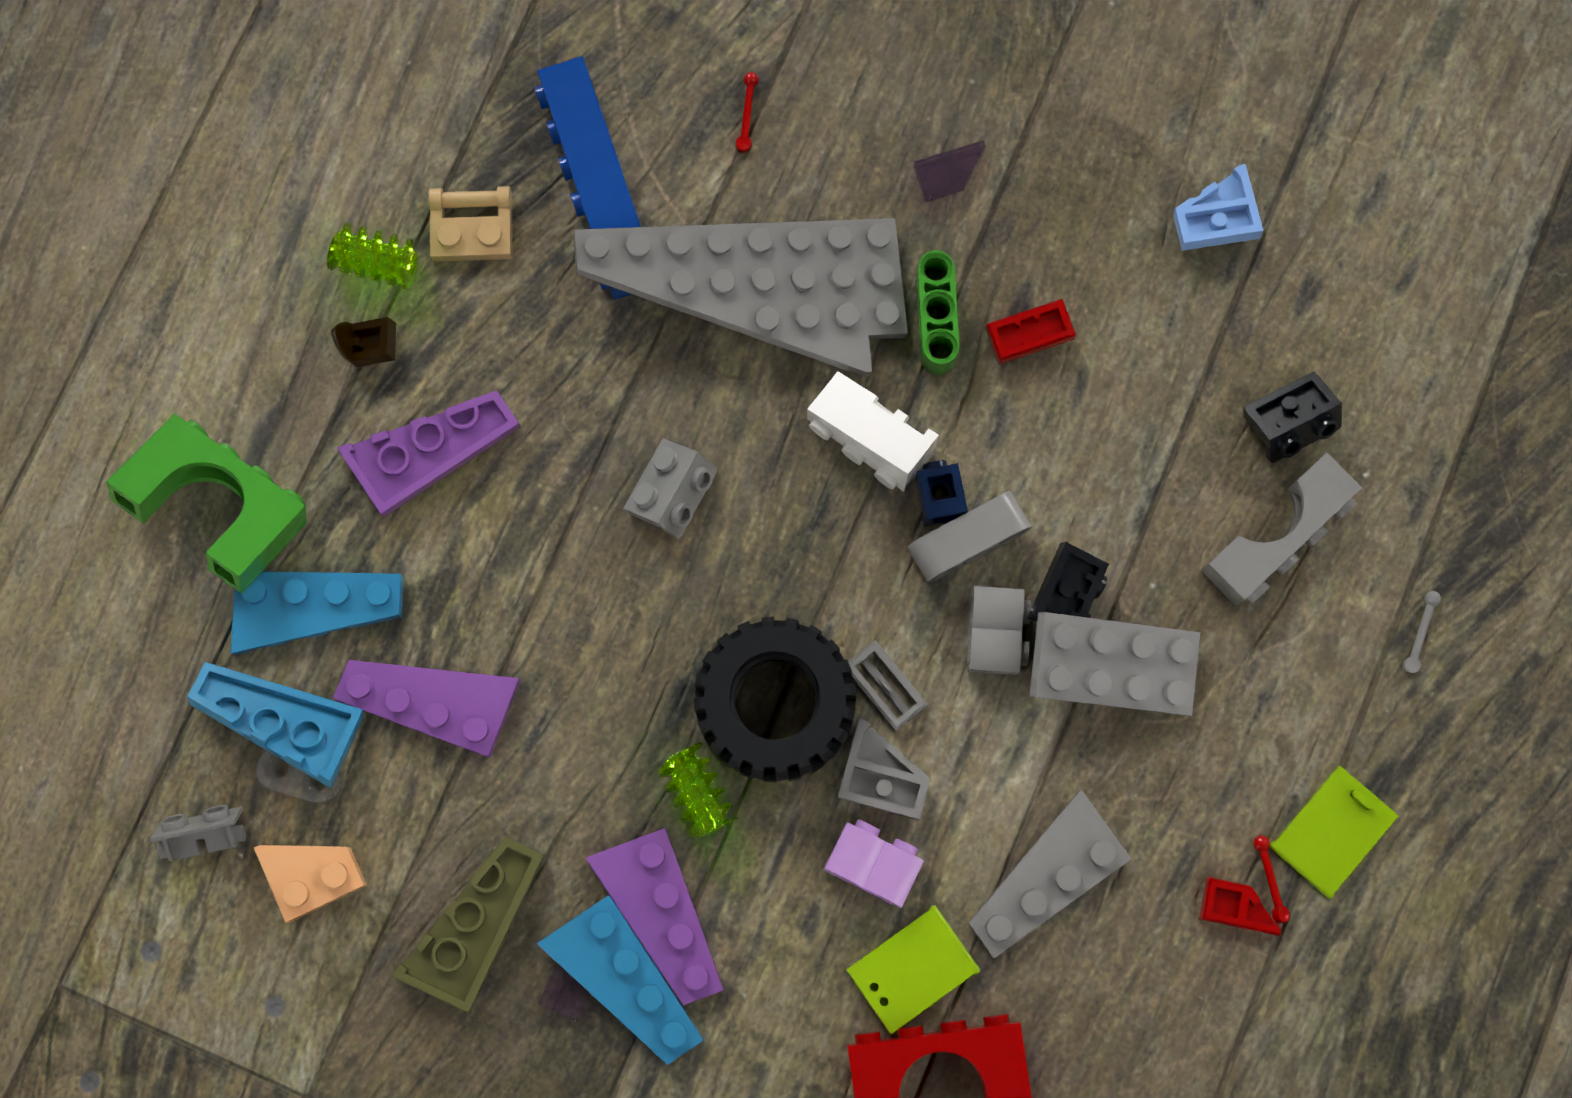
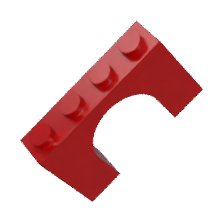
[847,1014,1032,1098]

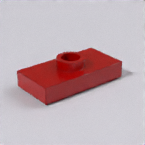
[985,299,1076,365]

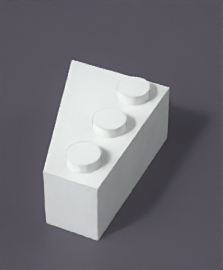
[807,371,939,492]

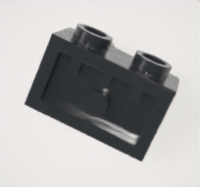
[1243,371,1342,463]
[1027,542,1109,623]

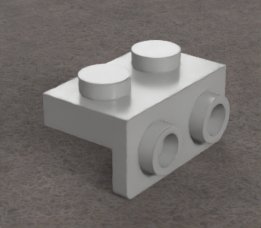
[623,438,717,539]

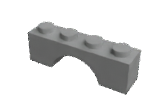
[1201,452,1362,606]

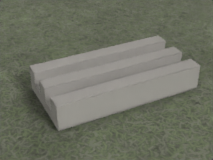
[848,640,928,732]

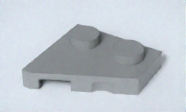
[837,719,930,821]

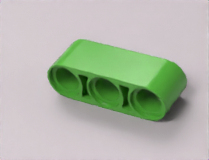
[916,250,960,375]

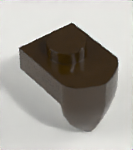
[331,317,396,367]

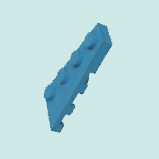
[230,572,404,655]
[187,662,364,788]
[537,894,704,1065]

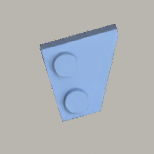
[1173,164,1264,251]

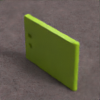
[1269,765,1399,899]
[846,905,980,1035]

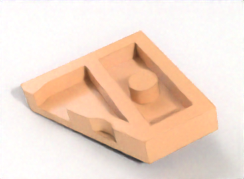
[254,845,367,923]

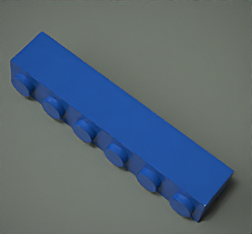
[534,56,641,300]

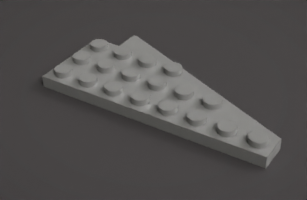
[573,218,908,377]

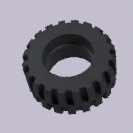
[694,616,856,783]

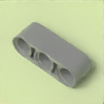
[907,491,1032,584]

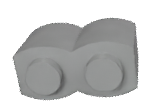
[967,586,1031,676]

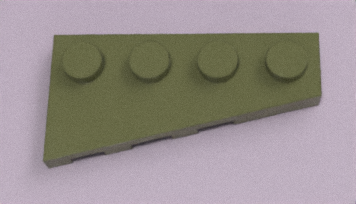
[391,836,545,1013]

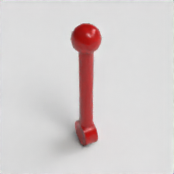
[736,72,759,153]
[1253,835,1290,924]

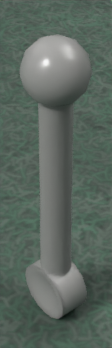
[1402,591,1441,674]

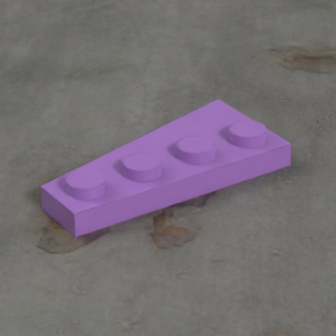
[337,390,521,517]
[333,660,521,758]
[586,828,724,1005]

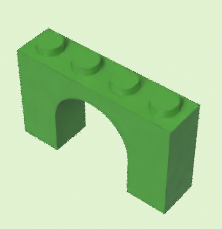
[106,413,307,594]

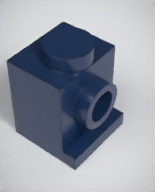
[915,460,968,527]

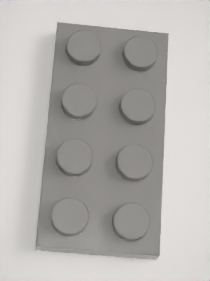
[1029,612,1200,716]

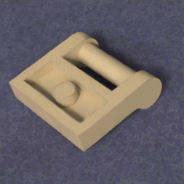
[429,186,512,262]

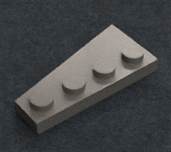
[968,789,1131,958]

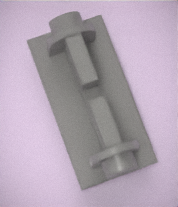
[150,805,246,861]

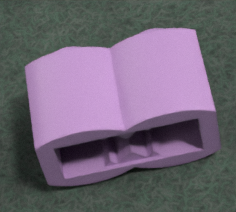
[823,819,924,908]

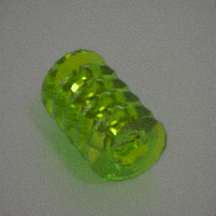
[327,221,418,290]
[657,742,739,838]

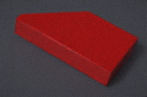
[1199,877,1281,936]

